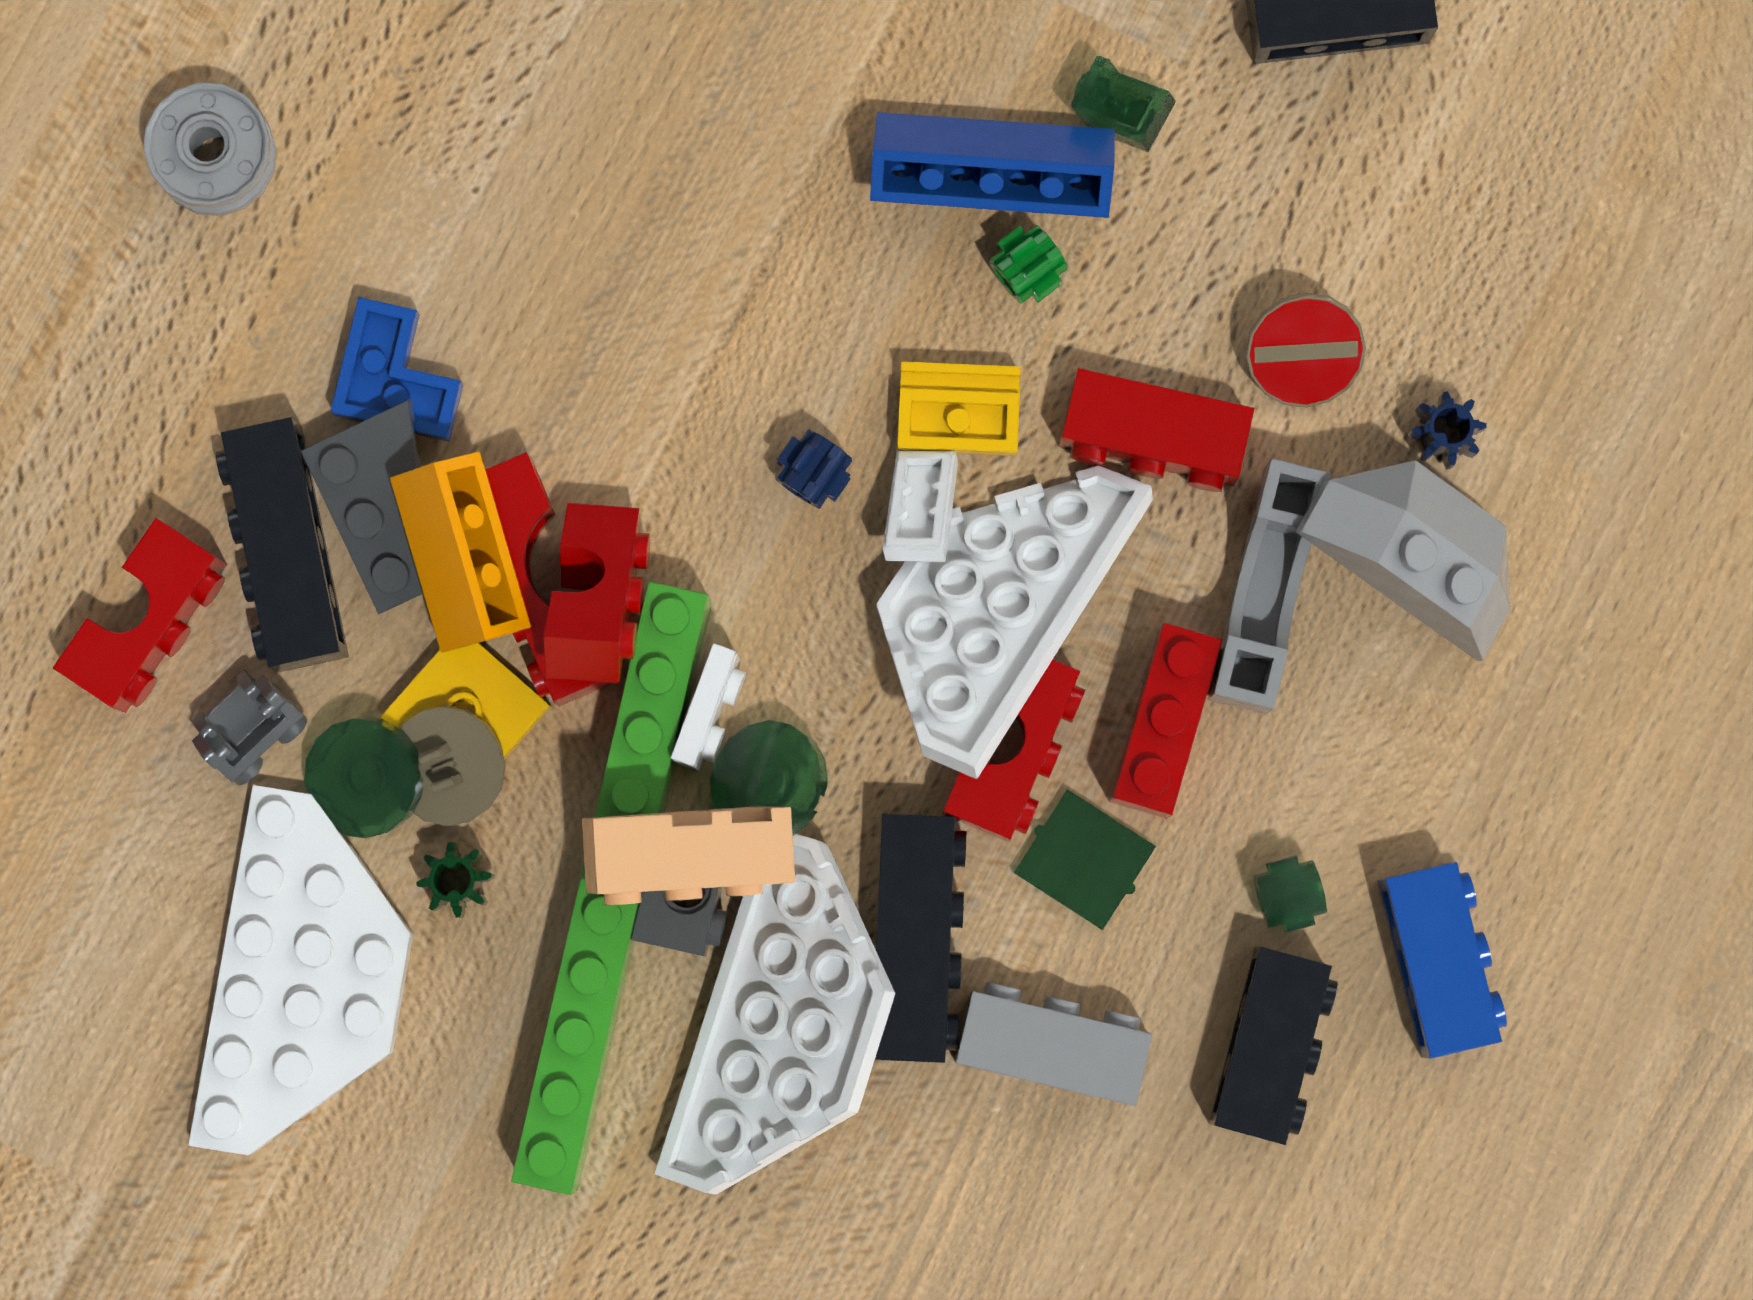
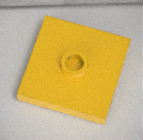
[380,643,552,760]

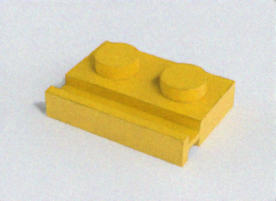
[898,362,1021,456]

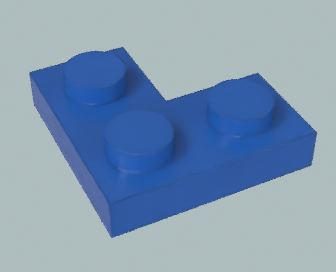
[330,297,464,442]

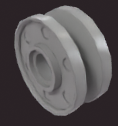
[143,82,277,216]

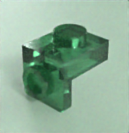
[1071,56,1176,152]

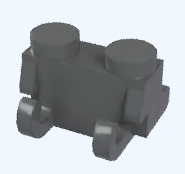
[191,670,307,785]

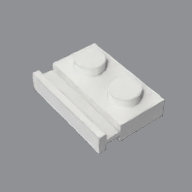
[671,643,746,772]

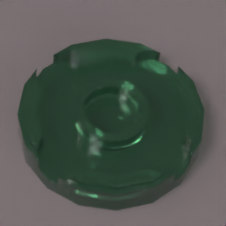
[304,717,423,838]
[710,720,828,836]

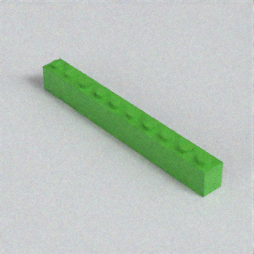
[511,582,712,1195]

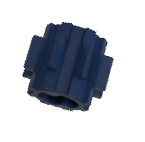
[1408,391,1487,470]
[775,429,852,509]

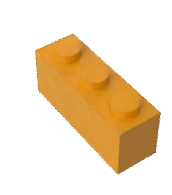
[390,451,531,653]

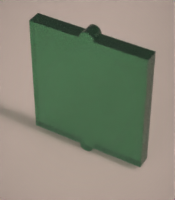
[1014,789,1156,930]

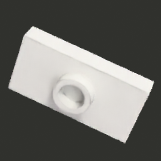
[883,450,958,562]

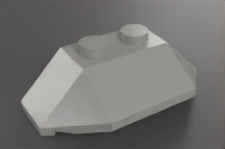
[1296,460,1510,661]

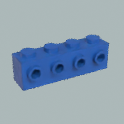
[870,112,1115,218]

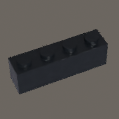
[216,417,349,673]
[875,814,967,1063]

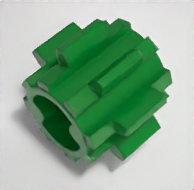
[989,225,1068,304]

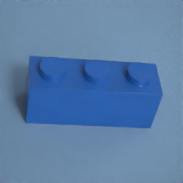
[1377,862,1507,1059]

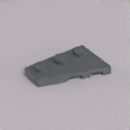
[301,400,423,614]

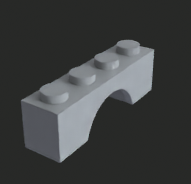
[1208,459,1331,715]

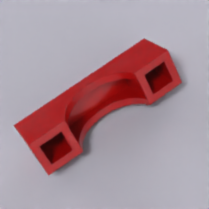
[485,452,625,707]

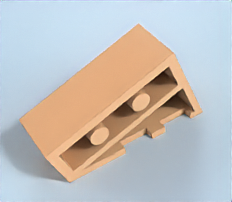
[582,806,795,905]

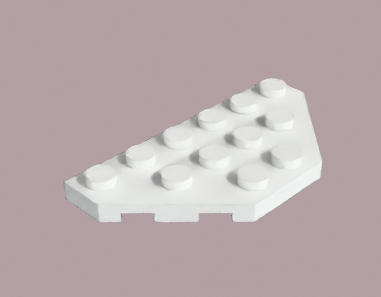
[876,465,1153,779]
[188,785,414,1155]
[655,833,895,1195]

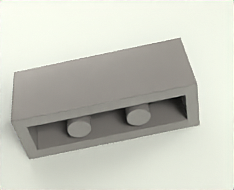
[955,982,1152,1106]

